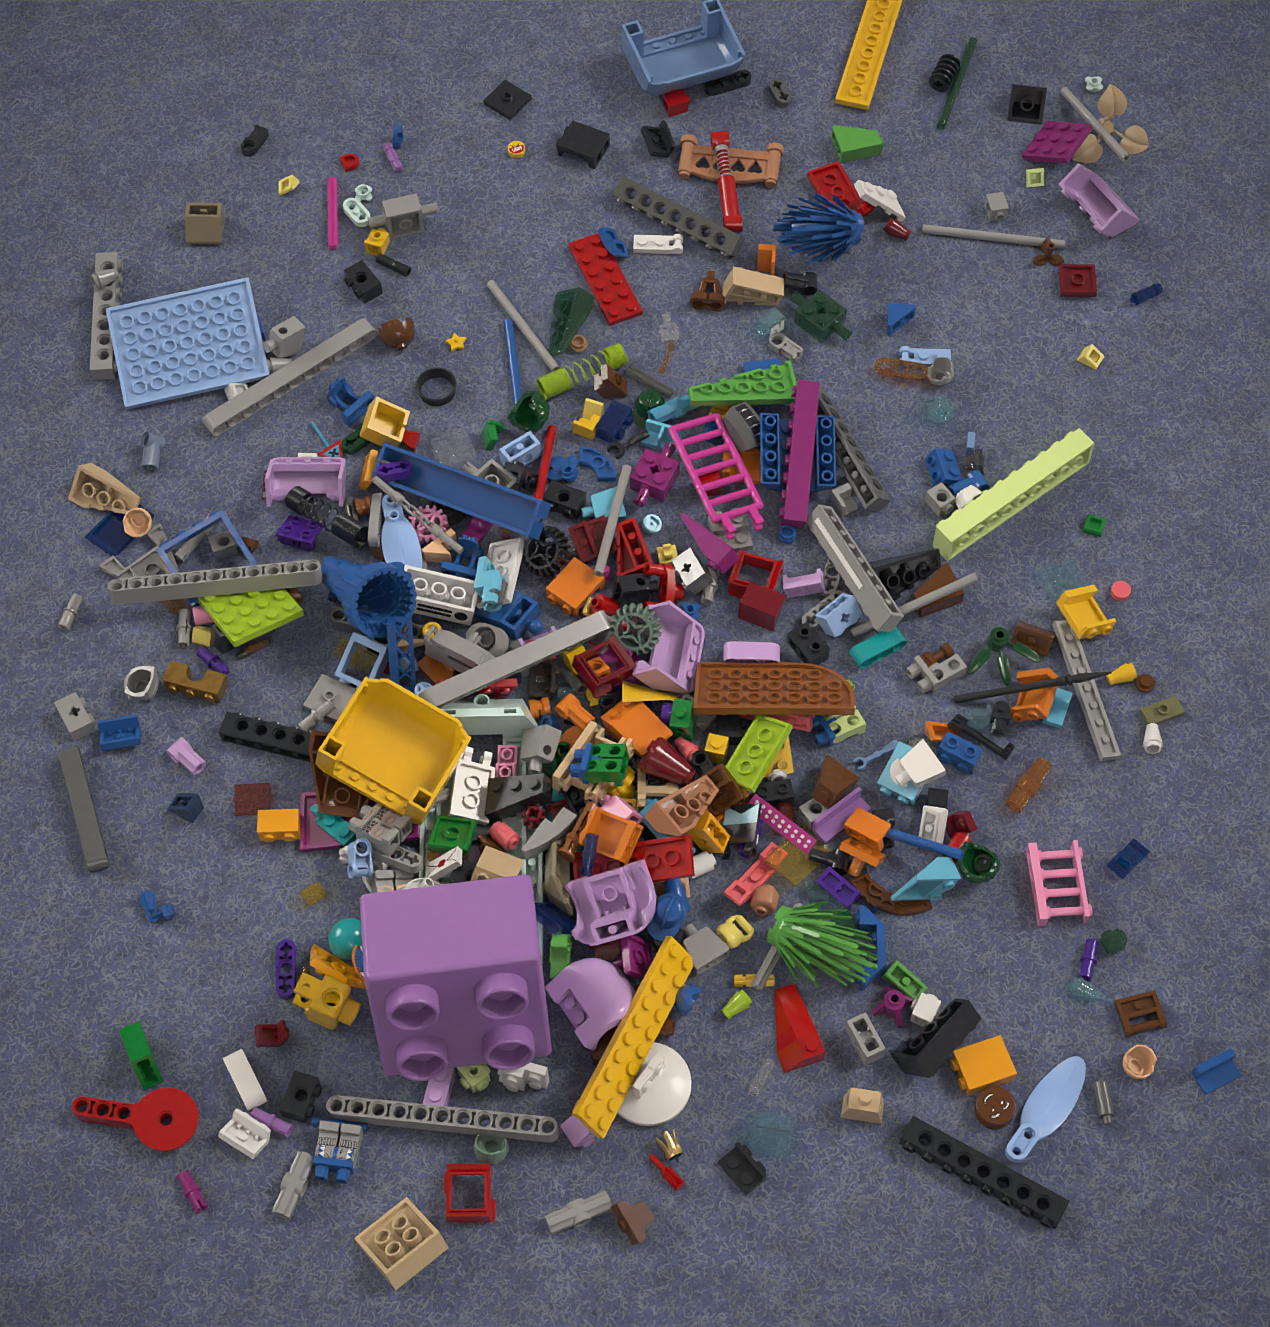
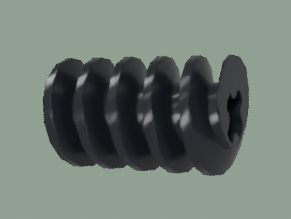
[929,54,961,92]

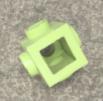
[457,1064,491,1093]

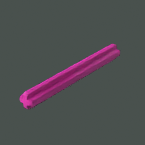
[327,177,338,250]

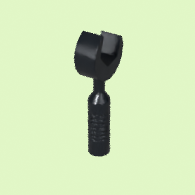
[607,430,650,459]

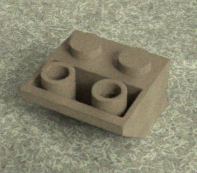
[185,202,225,244]

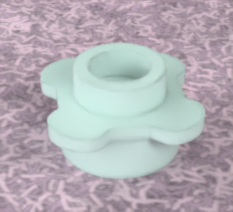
[1085,76,1103,92]
[355,184,372,201]

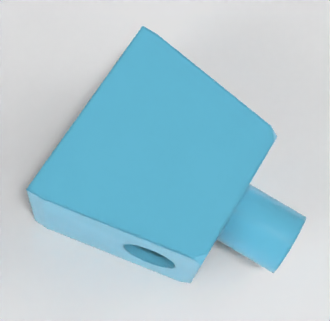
[581,487,626,526]

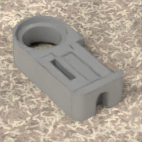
[769,333,803,363]

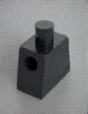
[612,573,659,610]

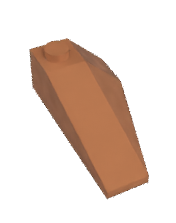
[644,775,719,836]

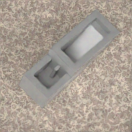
[521,807,577,859]

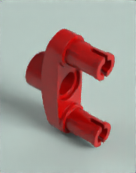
[642,563,684,609]

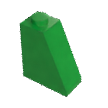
[119,1021,164,1090]

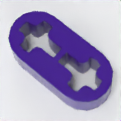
[376,460,412,482]
[661,703,673,724]

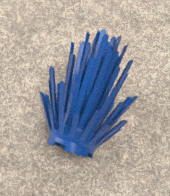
[772,192,865,265]

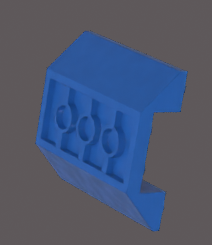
[760,413,836,493]

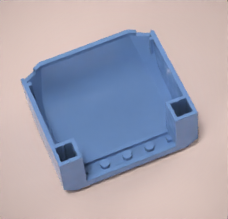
[622,0,745,96]

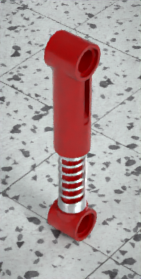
[710,131,743,232]

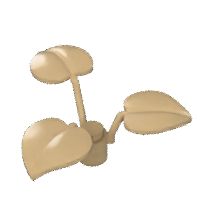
[1072,84,1149,163]

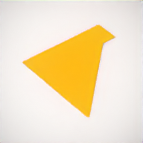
[622,680,679,702]

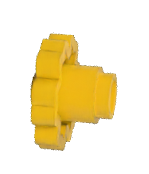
[606,766,637,799]

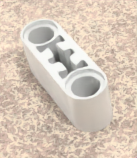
[223,1049,268,1111]

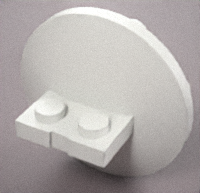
[617,1043,691,1126]

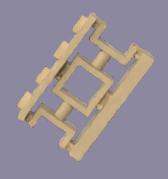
[552,721,635,805]

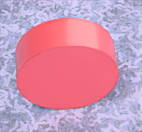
[1111,581,1131,601]

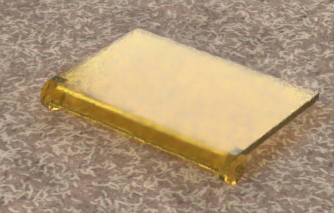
[764,823,833,887]

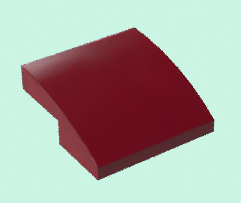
[568,515,617,563]

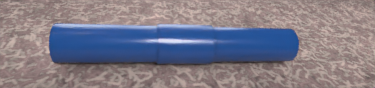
[311,1117,368,1132]

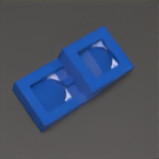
[598,227,629,259]

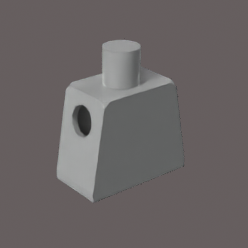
[263,316,306,358]
[520,724,562,774]
[682,924,730,977]

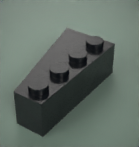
[891,998,982,1078]

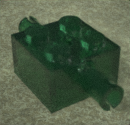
[790,290,852,343]

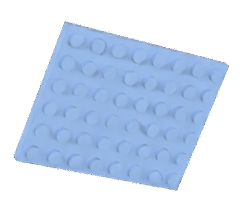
[106,277,270,410]

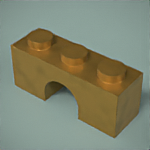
[162,660,229,703]

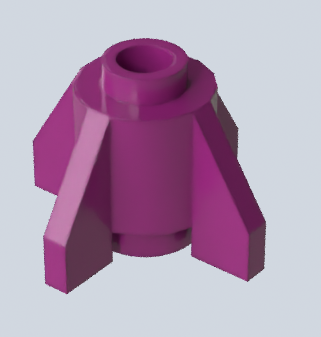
[872,986,913,1028]

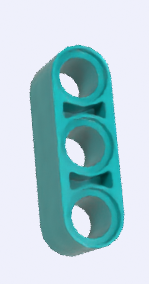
[849,626,907,669]

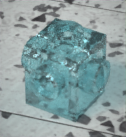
[924,395,955,423]

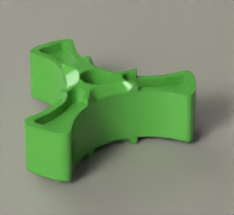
[549,928,572,980]

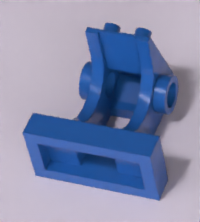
[327,377,374,427]
[441,535,484,581]

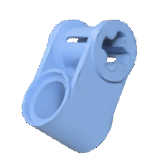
[347,838,373,879]

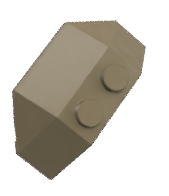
[542,837,574,916]

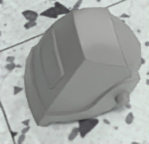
[124,665,159,701]

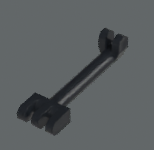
[948,714,1015,760]

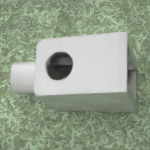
[894,739,946,788]

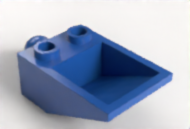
[473,591,543,640]

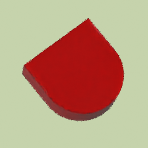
[339,154,360,173]

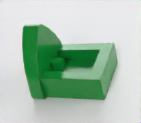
[482,420,505,450]

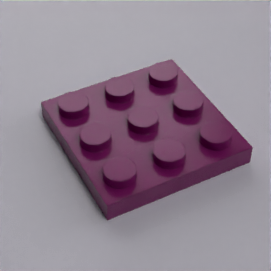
[1022,121,1093,163]

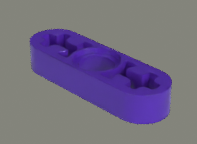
[276,939,297,1000]

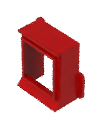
[728,549,784,598]
[444,1163,496,1223]

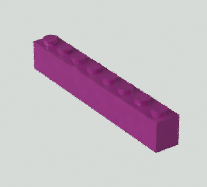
[779,379,820,528]

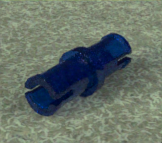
[579,833,599,877]

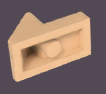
[421,528,457,563]

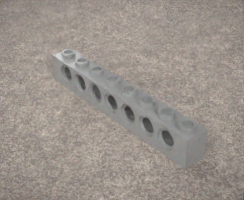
[90,252,123,380]

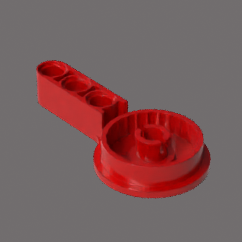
[71,1087,199,1151]

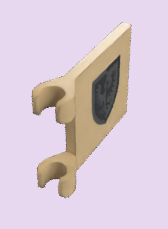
[637,768,678,807]

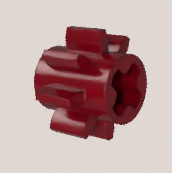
[522,804,547,831]

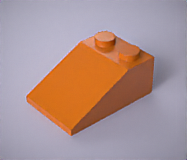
[600,700,673,758]

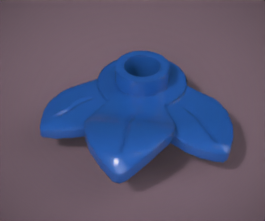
[547,455,579,482]

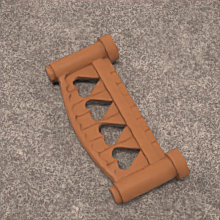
[678,134,784,188]

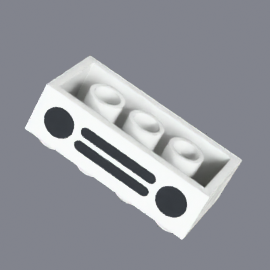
[404,565,478,626]

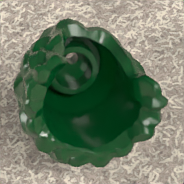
[507,391,550,432]
[957,841,1001,883]

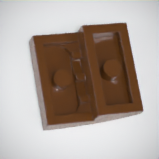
[692,763,746,817]

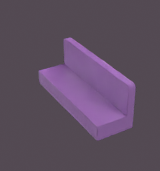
[812,787,871,845]

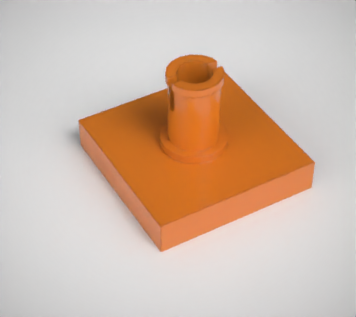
[839,838,886,877]

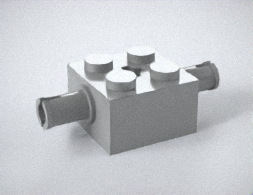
[367,193,439,239]
[462,458,520,492]

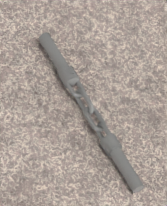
[372,476,464,554]

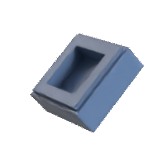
[965,432,976,458]

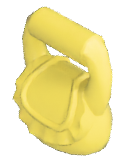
[716,915,754,949]

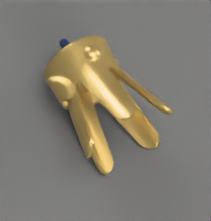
[654,1129,683,1163]

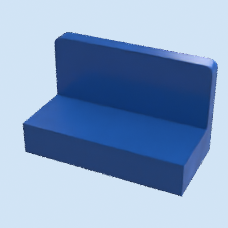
[1192,1048,1241,1094]

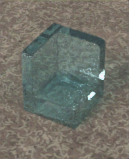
[968,704,991,732]

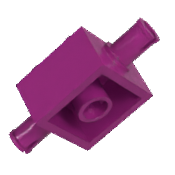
[630,442,680,507]

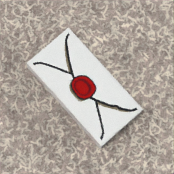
[426,846,462,881]

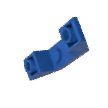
[854,905,886,990]

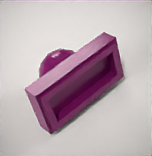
[461,516,494,544]

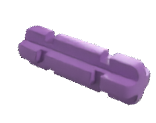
[383,142,403,172]

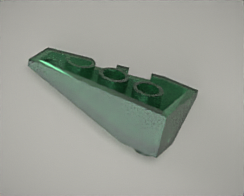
[549,287,595,356]

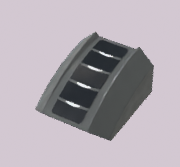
[723,401,760,453]

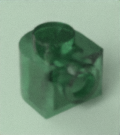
[1099,928,1127,956]

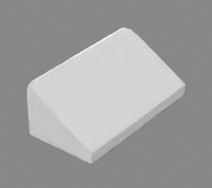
[919,805,948,844]

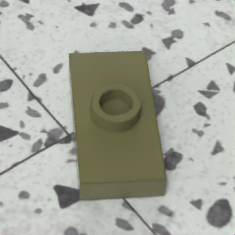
[1139,696,1185,725]

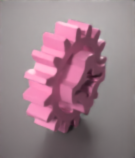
[408,505,449,545]

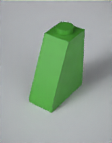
[831,125,884,163]

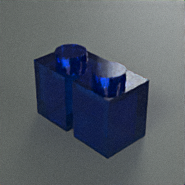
[595,400,634,443]

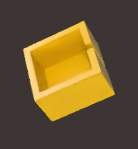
[359,397,410,447]

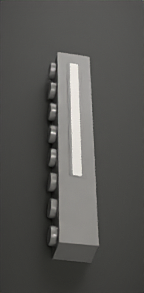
[807,505,904,632]

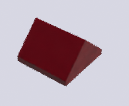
[738,582,787,632]

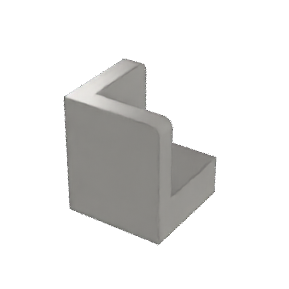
[831,483,858,517]

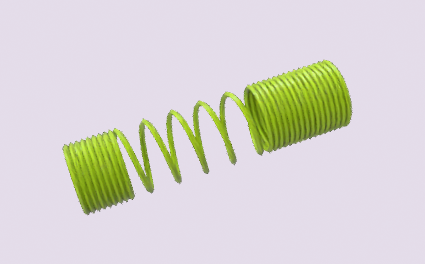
[536,343,628,400]

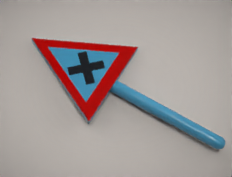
[310,421,343,458]

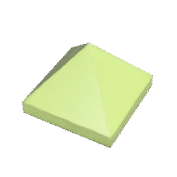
[1026,168,1044,188]

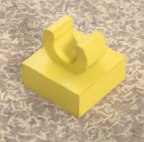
[657,544,678,565]

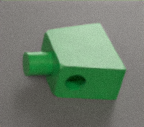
[669,699,698,740]

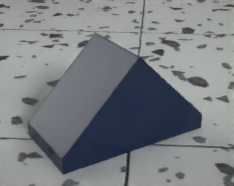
[167,793,204,824]

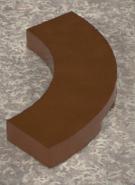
[849,872,933,916]

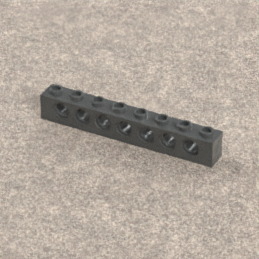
[612,175,746,258]
[817,387,891,512]

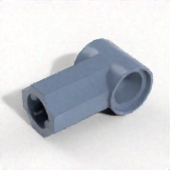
[140,431,165,471]

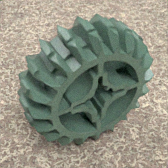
[610,603,662,655]

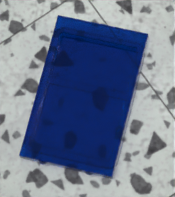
[85,505,155,557]
[535,902,577,935]

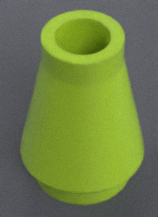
[721,990,753,1019]

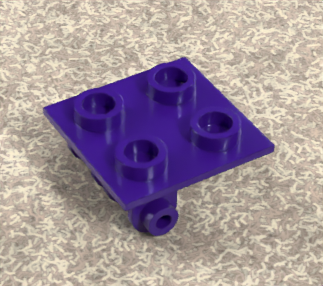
[275,515,324,551]

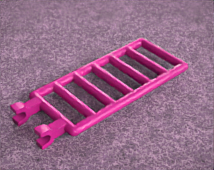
[668,413,764,540]

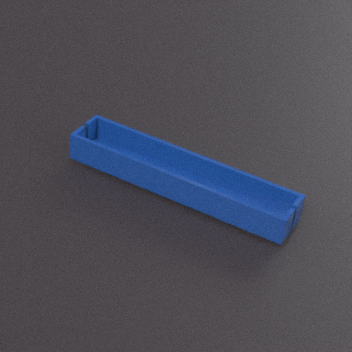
[371,442,552,540]

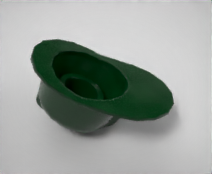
[632,387,665,429]

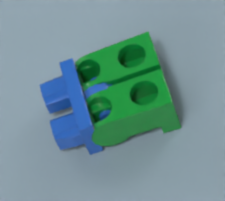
[570,743,629,786]

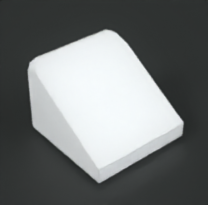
[224,383,248,400]

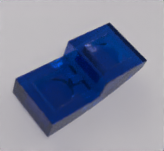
[1107,838,1150,880]

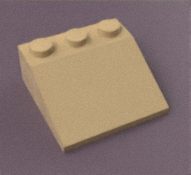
[354,1197,448,1290]

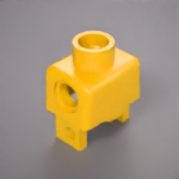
[292,972,361,1030]

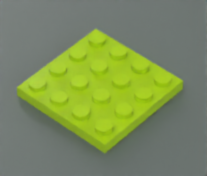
[198,588,304,647]

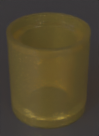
[299,881,327,907]

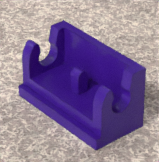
[816,866,861,910]

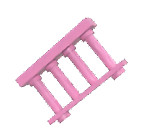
[1026,840,1092,927]

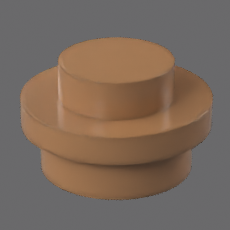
[570,335,588,352]

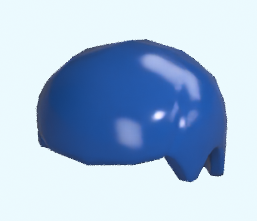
[674,984,702,1016]

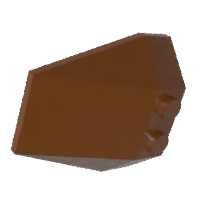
[309,730,370,819]

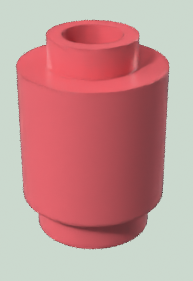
[489,821,519,851]

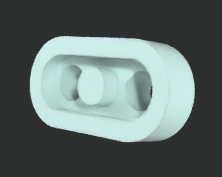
[343,198,370,227]

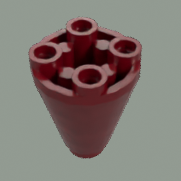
[637,737,696,786]

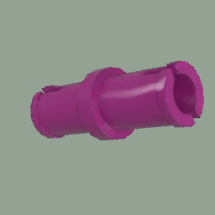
[176,1170,208,1214]

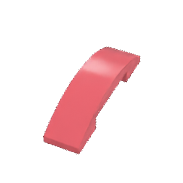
[723,842,788,906]

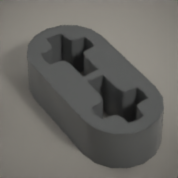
[769,79,792,108]

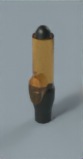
[235,639,271,660]

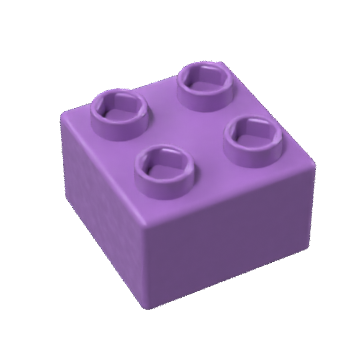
[360,875,552,1081]

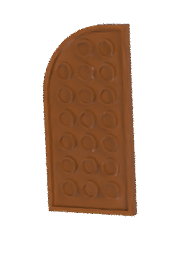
[693,662,855,716]

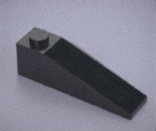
[869,548,941,600]

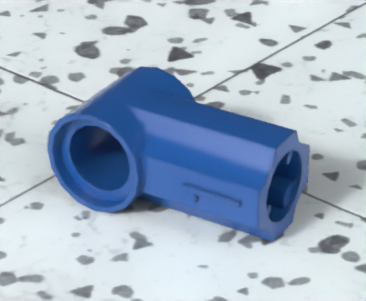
[949,470,990,499]

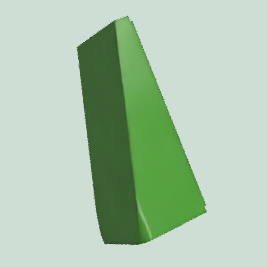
[880,959,928,1001]

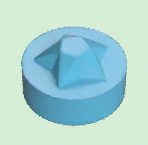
[642,514,662,534]

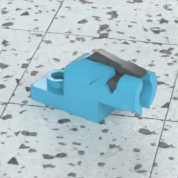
[474,556,508,612]

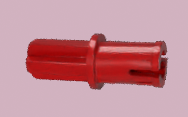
[857,200,875,216]

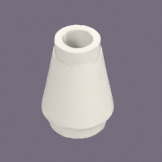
[1143,723,1163,754]

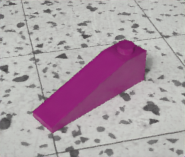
[680,513,739,574]

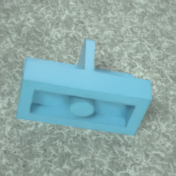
[641,419,682,455]
[1042,687,1073,729]

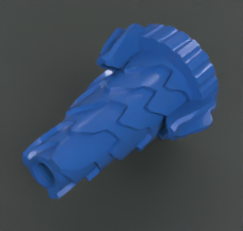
[321,556,417,640]

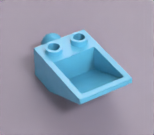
[891,857,961,901]

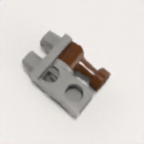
[906,642,967,694]

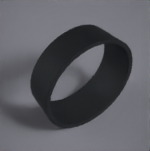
[416,367,457,406]

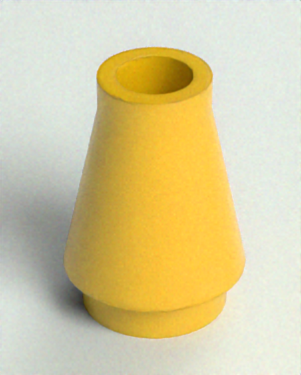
[1106,663,1137,686]

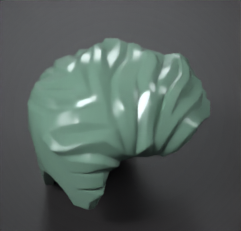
[473,1134,509,1165]

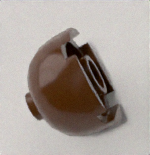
[378,318,415,350]

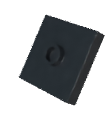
[483,80,532,120]

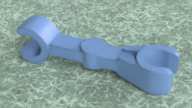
[853,740,899,772]

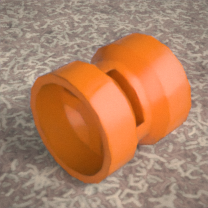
[528,697,551,719]

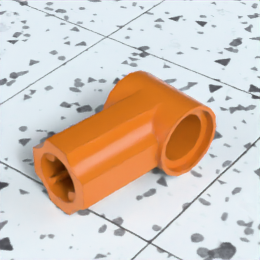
[555,693,595,731]

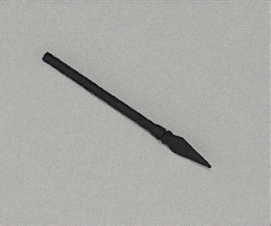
[954,672,1112,703]

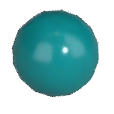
[328,918,362,961]

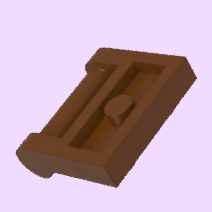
[1114,990,1167,1038]

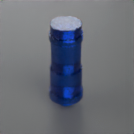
[1130,283,1163,305]

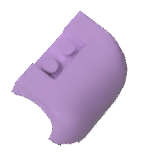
[565,859,656,946]
[545,958,636,1051]

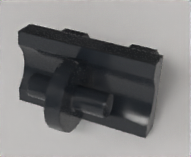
[988,701,1012,735]

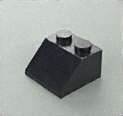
[1007,83,1047,123]

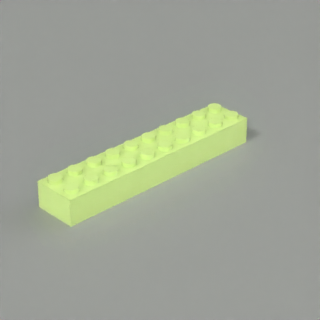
[933,428,1094,561]

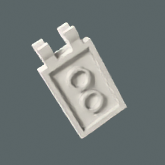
[448,747,496,825]

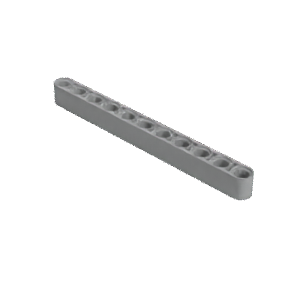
[202,318,377,436]
[108,560,323,605]
[418,610,612,708]
[326,1095,560,1143]

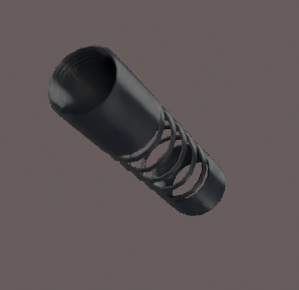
[286,486,369,548]

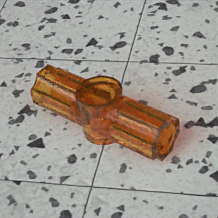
[1006,757,1053,813]

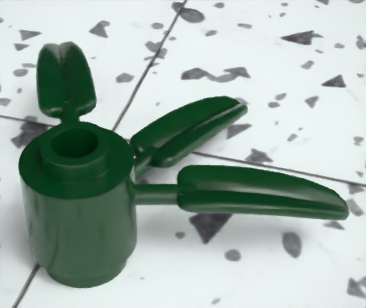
[968,627,1041,686]

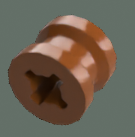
[355,496,371,517]

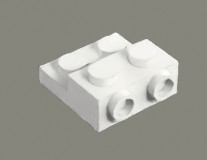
[498,1063,549,1092]

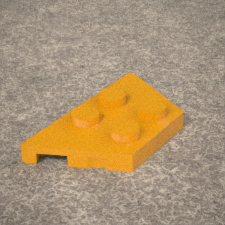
[310,944,366,989]

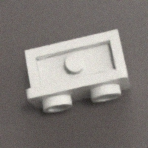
[218,1108,271,1159]

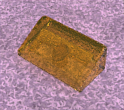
[333,638,377,674]

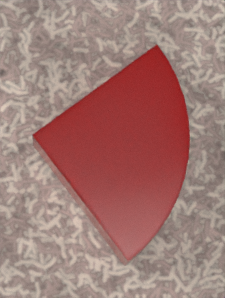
[402,430,420,452]

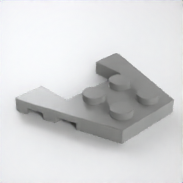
[99,523,180,579]

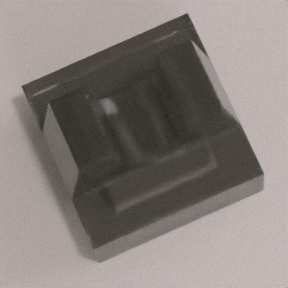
[965,449,984,475]

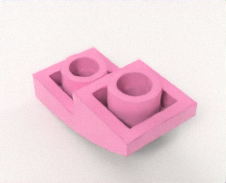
[495,745,519,778]

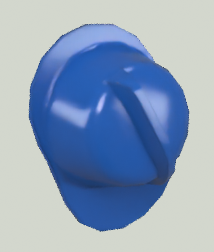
[647,893,687,941]

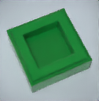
[1083,514,1106,537]

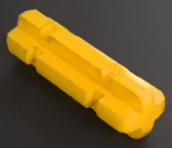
[734,974,775,987]

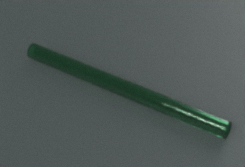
[937,37,977,130]

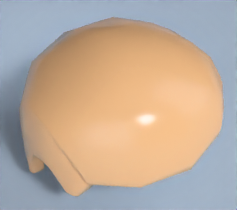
[122,508,152,537]
[1122,1045,1157,1080]

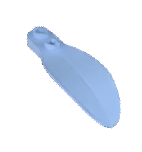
[381,494,422,568]
[1005,1056,1086,1163]

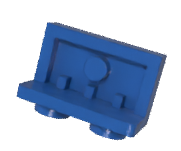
[925,448,963,486]
[98,715,141,751]
[937,732,983,775]

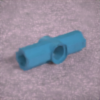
[648,395,701,423]

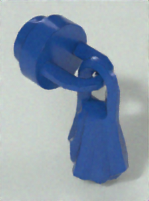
[139,891,176,923]

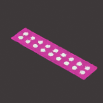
[748,794,817,854]

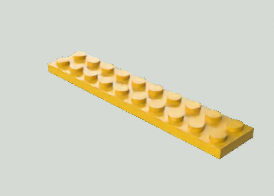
[835,0,903,110]
[572,936,694,1139]

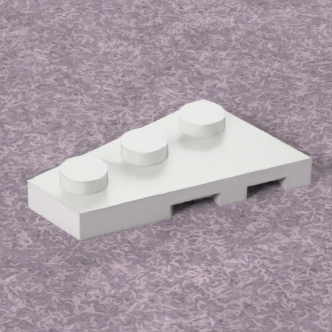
[854,180,906,222]

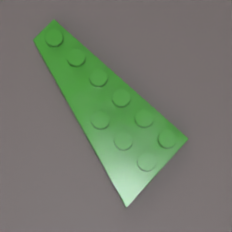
[688,360,797,406]

